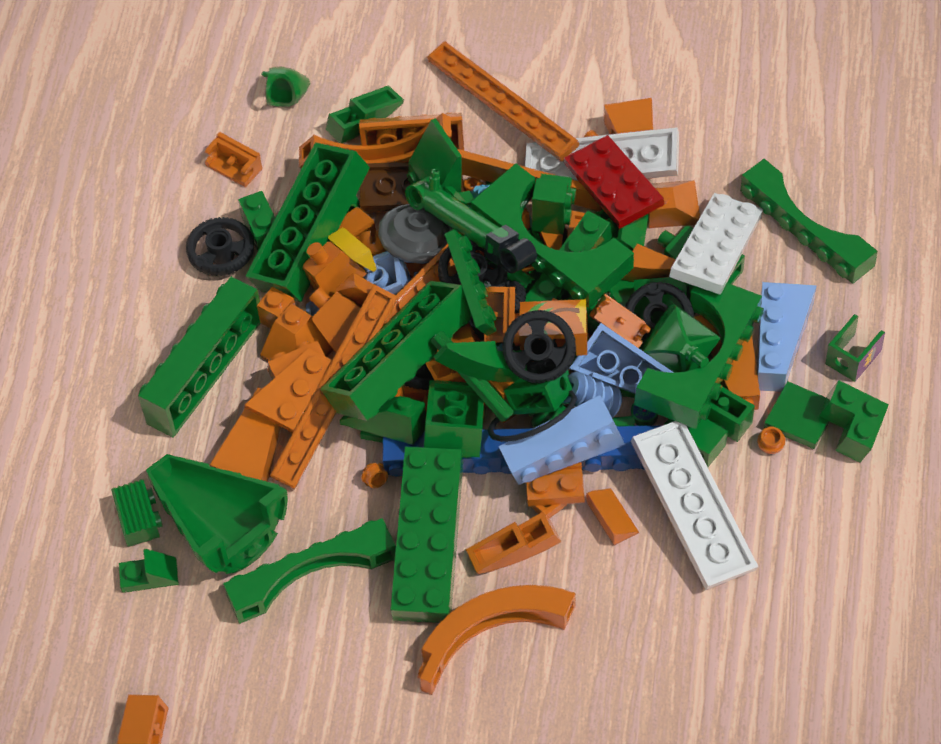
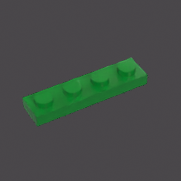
[445,229,497,336]

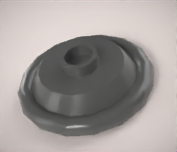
[378,204,453,264]

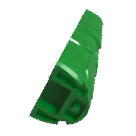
[146,454,288,574]

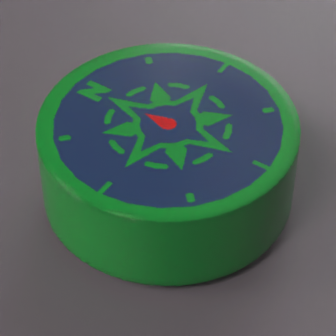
[631,403,658,426]

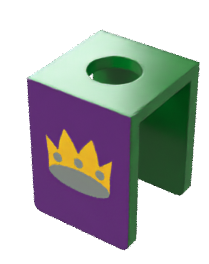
[825,314,885,382]

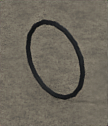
[488,390,577,442]

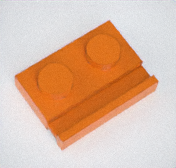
[526,462,585,506]

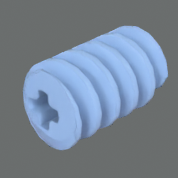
[563,372,622,418]

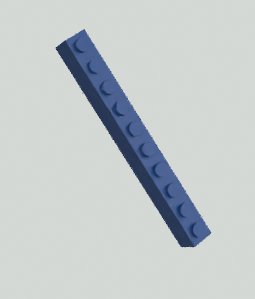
[383,425,662,477]

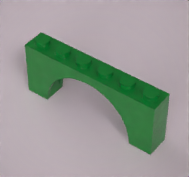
[471,163,634,308]
[634,283,764,429]

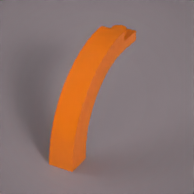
[299,113,452,169]
[418,585,576,695]

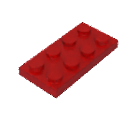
[564,135,664,229]

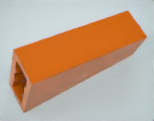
[695,316,760,410]
[210,388,281,482]

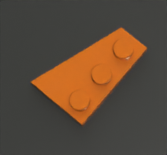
[245,348,332,433]

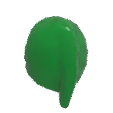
[261,67,310,107]

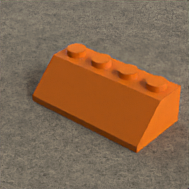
[359,113,464,150]

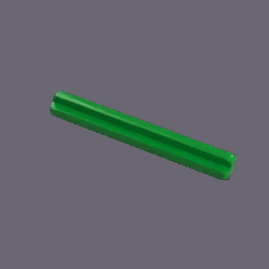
[431,331,514,422]

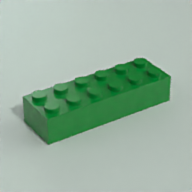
[246,142,370,302]
[138,277,261,438]
[320,281,472,421]
[390,447,463,623]

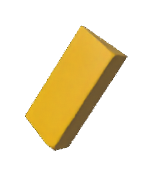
[328,227,377,272]

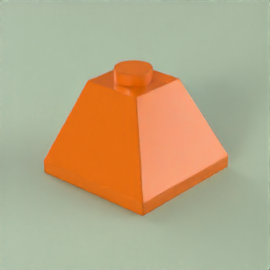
[648,180,700,228]
[260,303,333,361]

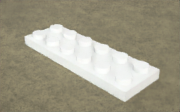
[525,128,679,181]
[669,193,763,295]
[631,421,758,590]

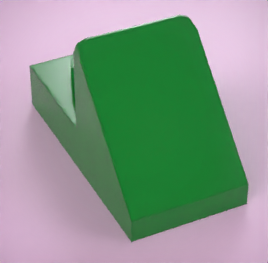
[119,549,179,593]

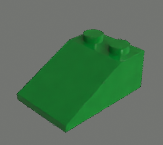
[407,118,462,192]
[424,380,484,458]

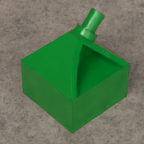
[640,302,721,373]

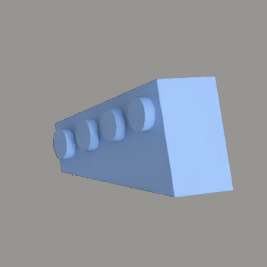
[757,282,817,392]
[570,323,674,394]
[499,395,625,485]

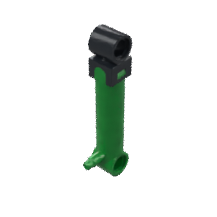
[405,169,537,274]

